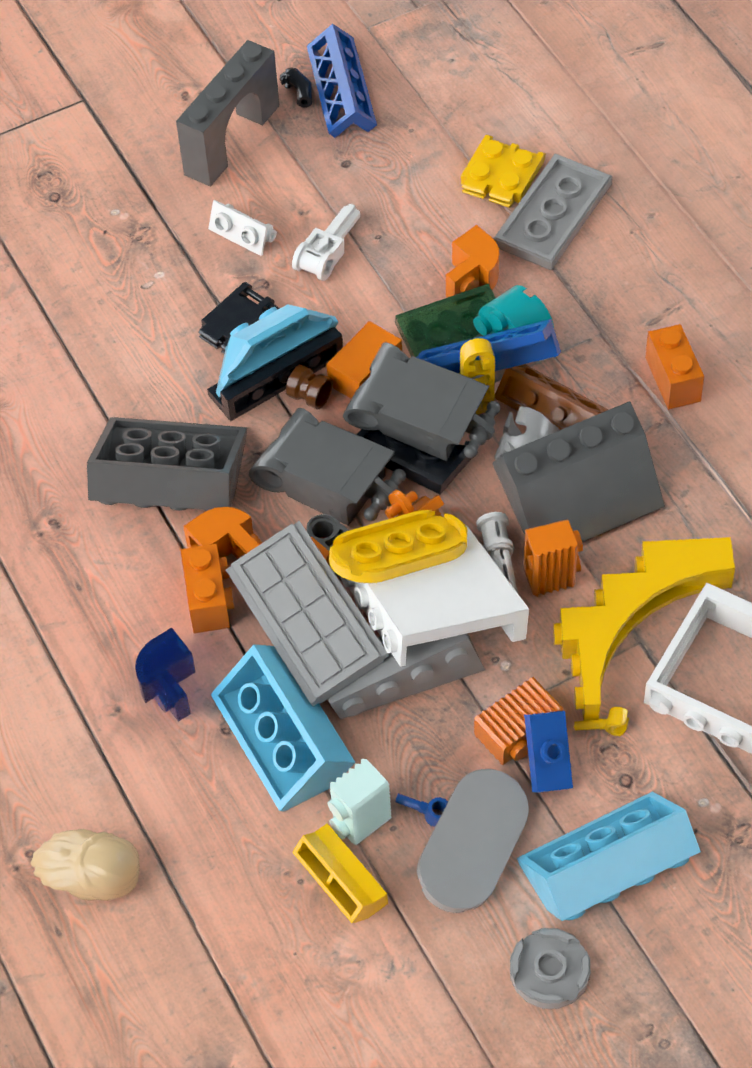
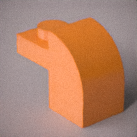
[445,225,499,304]
[183,507,262,559]

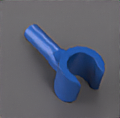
[395,793,448,827]

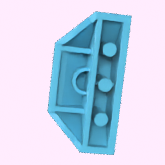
[216,304,338,398]

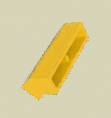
[292,823,388,923]

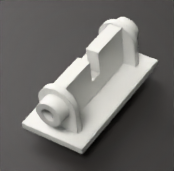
[208,200,277,256]

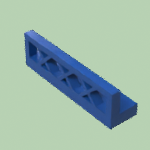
[307,23,377,138]
[416,319,561,374]

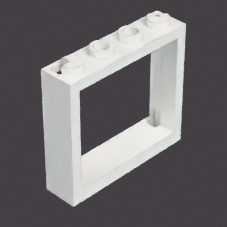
[644,582,752,754]

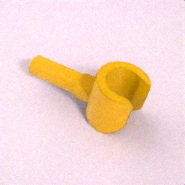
[574,707,629,736]

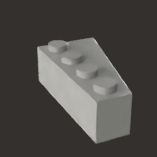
[328,633,485,719]

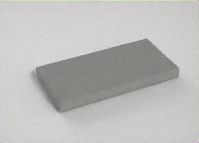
[493,153,613,270]

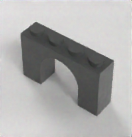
[176,40,280,187]

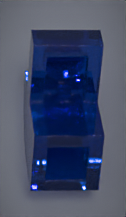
[135,628,196,722]

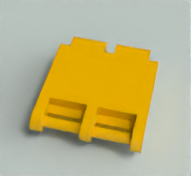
[461,134,546,208]

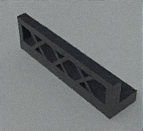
[207,327,343,421]

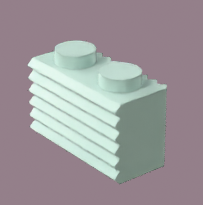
[327,759,392,845]

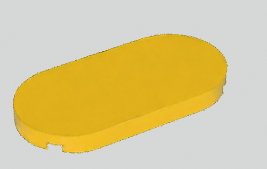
[329,510,468,583]

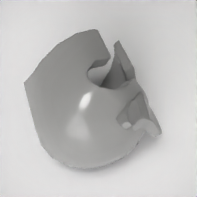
[495,406,559,460]

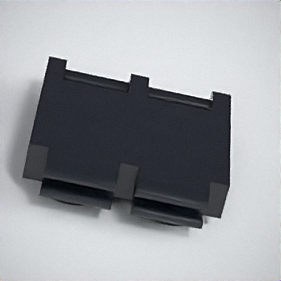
[198,282,280,354]

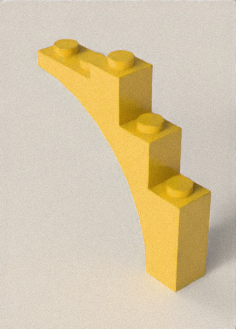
[553,537,735,721]

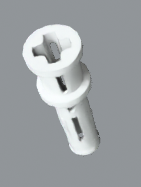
[476,512,518,593]

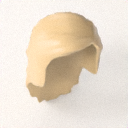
[31,829,140,901]

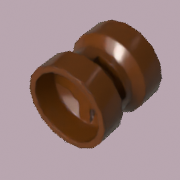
[285,364,333,410]

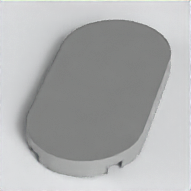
[417,769,529,913]

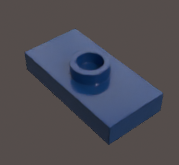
[524,711,573,793]

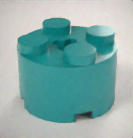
[473,285,554,336]

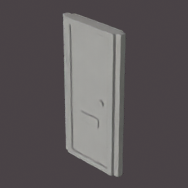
[226,521,389,706]

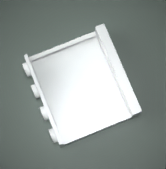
[341,526,529,667]

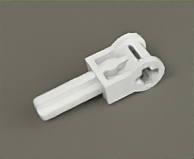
[292,204,360,281]

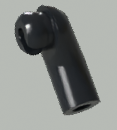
[279,67,312,108]

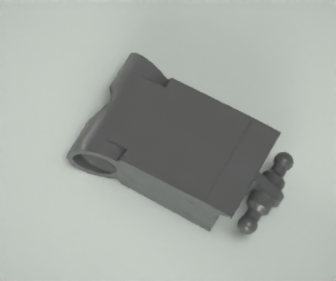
[343,342,501,461]
[249,408,406,526]

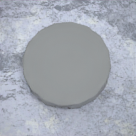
[510,928,591,1009]

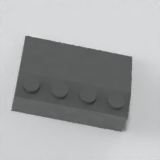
[492,401,665,542]
[87,417,247,511]

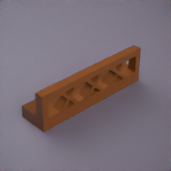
[494,364,608,430]

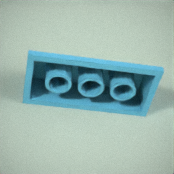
[210,644,355,811]
[517,791,701,921]

